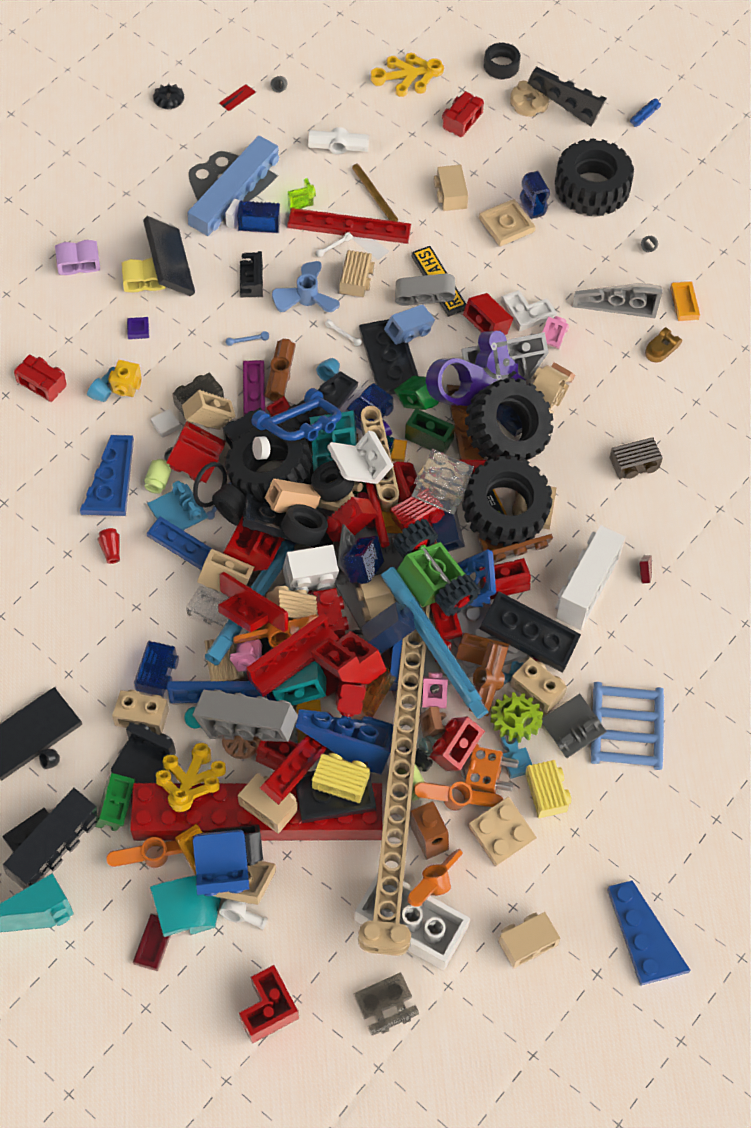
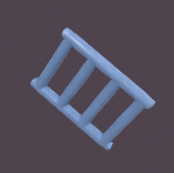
[591,682,664,770]

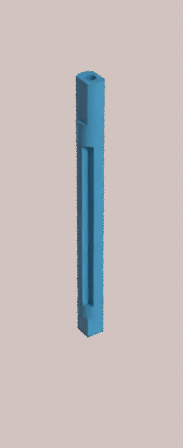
[205,539,296,665]
[381,567,489,719]

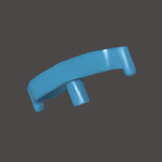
[503,661,524,684]

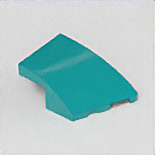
[310,411,357,471]
[150,875,221,937]

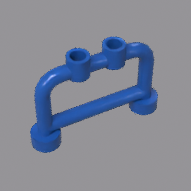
[251,388,342,441]

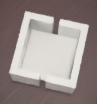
[283,545,339,593]

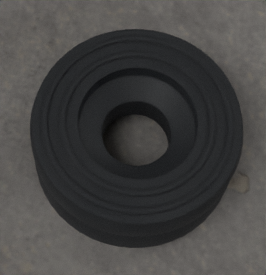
[311,460,355,502]
[212,484,245,526]

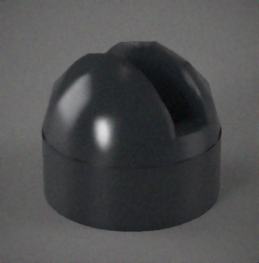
[39,749,60,769]

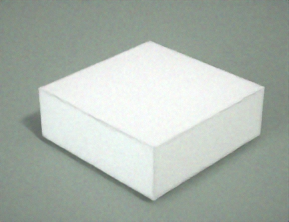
[225,199,242,229]
[151,409,181,438]

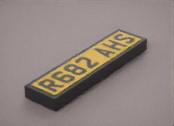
[411,246,466,317]

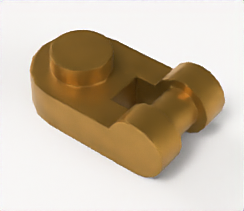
[645,327,683,363]

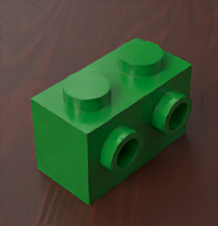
[394,376,439,410]

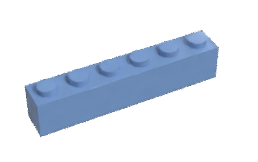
[187,135,279,236]

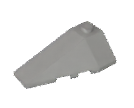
[572,283,662,318]

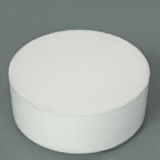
[253,436,270,460]

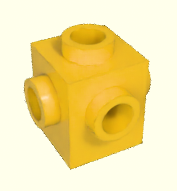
[108,360,142,397]

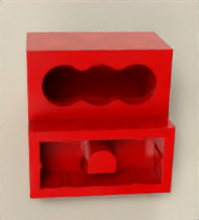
[166,421,226,483]
[223,517,283,571]
[311,631,387,684]

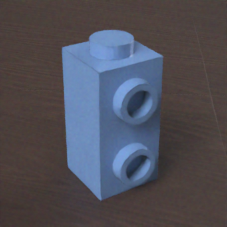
[384,304,435,345]

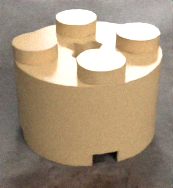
[533,365,571,413]

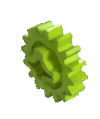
[490,692,543,743]

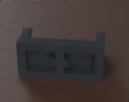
[240,251,263,298]

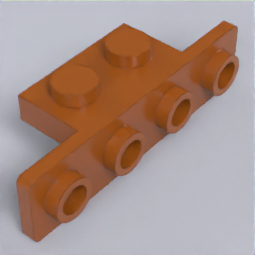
[466,534,553,563]

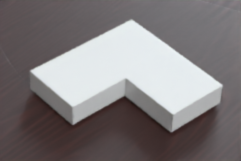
[500,290,557,332]

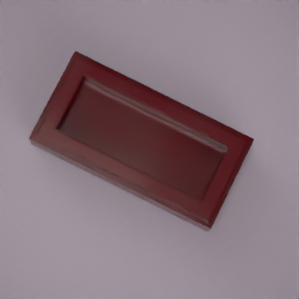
[133,914,171,972]

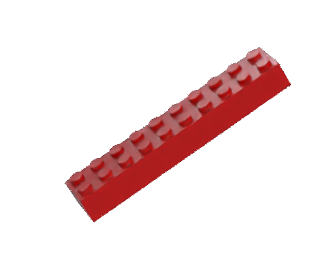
[130,783,383,841]

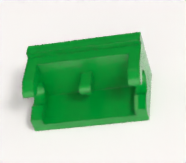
[95,773,135,831]

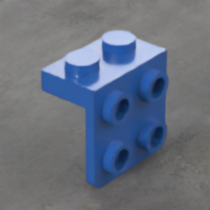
[193,830,249,896]

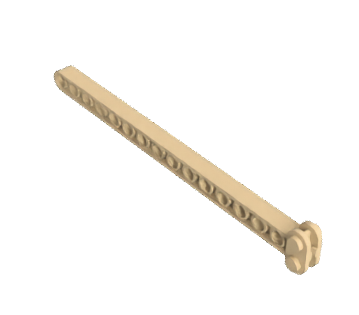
[358,592,430,956]

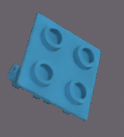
[147,481,208,530]

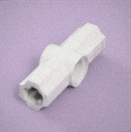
[308,127,369,155]

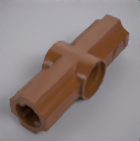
[265,338,296,402]
[469,641,508,716]

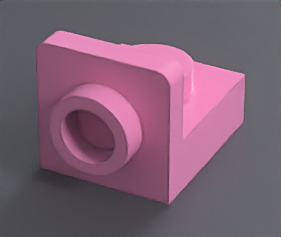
[542,316,569,349]
[230,639,263,672]

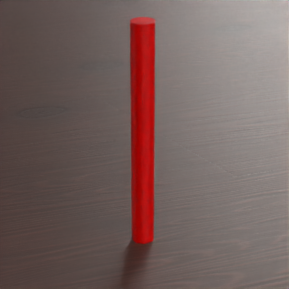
[365,482,390,547]

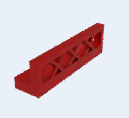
[246,613,339,697]

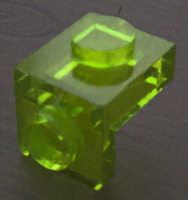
[287,178,316,210]

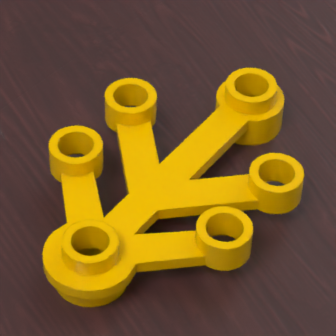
[371,53,444,97]
[156,743,226,812]

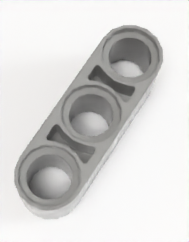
[395,274,455,306]

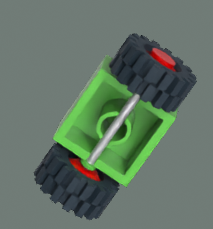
[393,519,481,616]

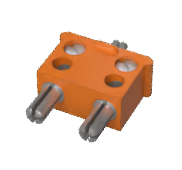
[461,744,519,794]

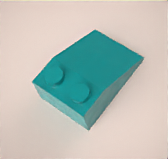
[0,873,74,933]

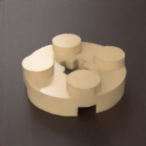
[510,80,549,117]

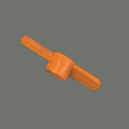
[233,614,319,647]
[414,782,504,811]
[107,837,183,868]
[407,849,463,907]

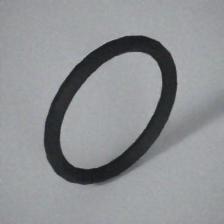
[193,462,227,508]

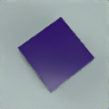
[127,317,149,340]

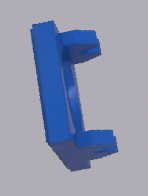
[457,549,496,607]

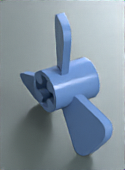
[272,261,340,312]

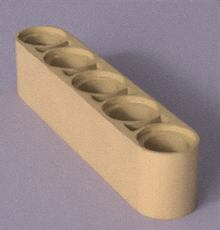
[361,406,399,512]

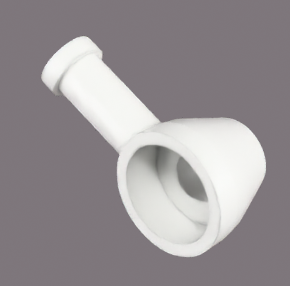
[219,899,268,930]

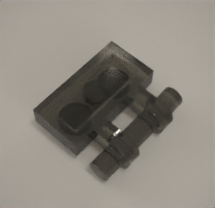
[354,972,419,1036]

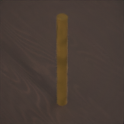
[352,163,398,222]

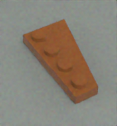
[446,384,484,460]

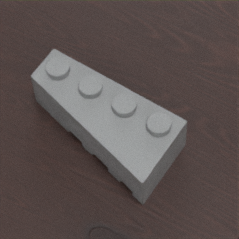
[193,689,298,742]

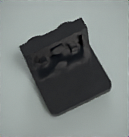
[111,722,176,783]

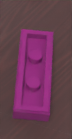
[243,360,265,416]

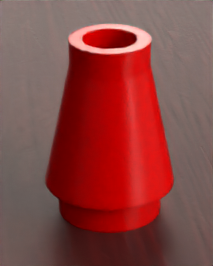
[97,528,120,564]

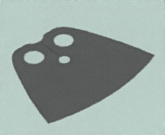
[189,151,278,205]

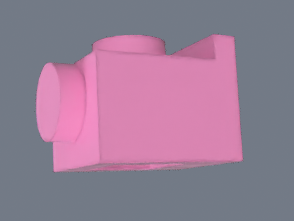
[422,672,448,708]

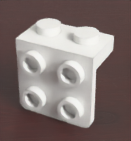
[328,431,393,484]

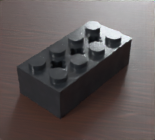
[3,787,97,890]

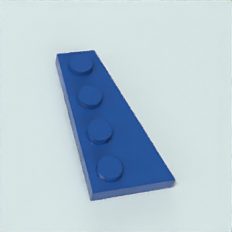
[80,435,134,516]
[607,880,691,986]

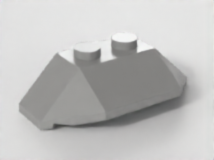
[461,332,549,380]

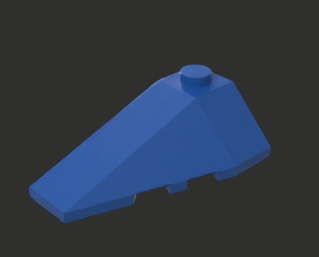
[295,709,394,775]

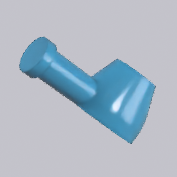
[316,358,340,381]
[87,367,115,402]

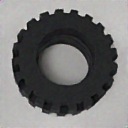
[554,138,634,216]
[465,377,554,462]
[225,424,314,504]
[462,456,553,547]

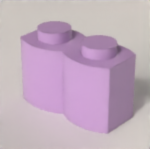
[55,240,100,275]

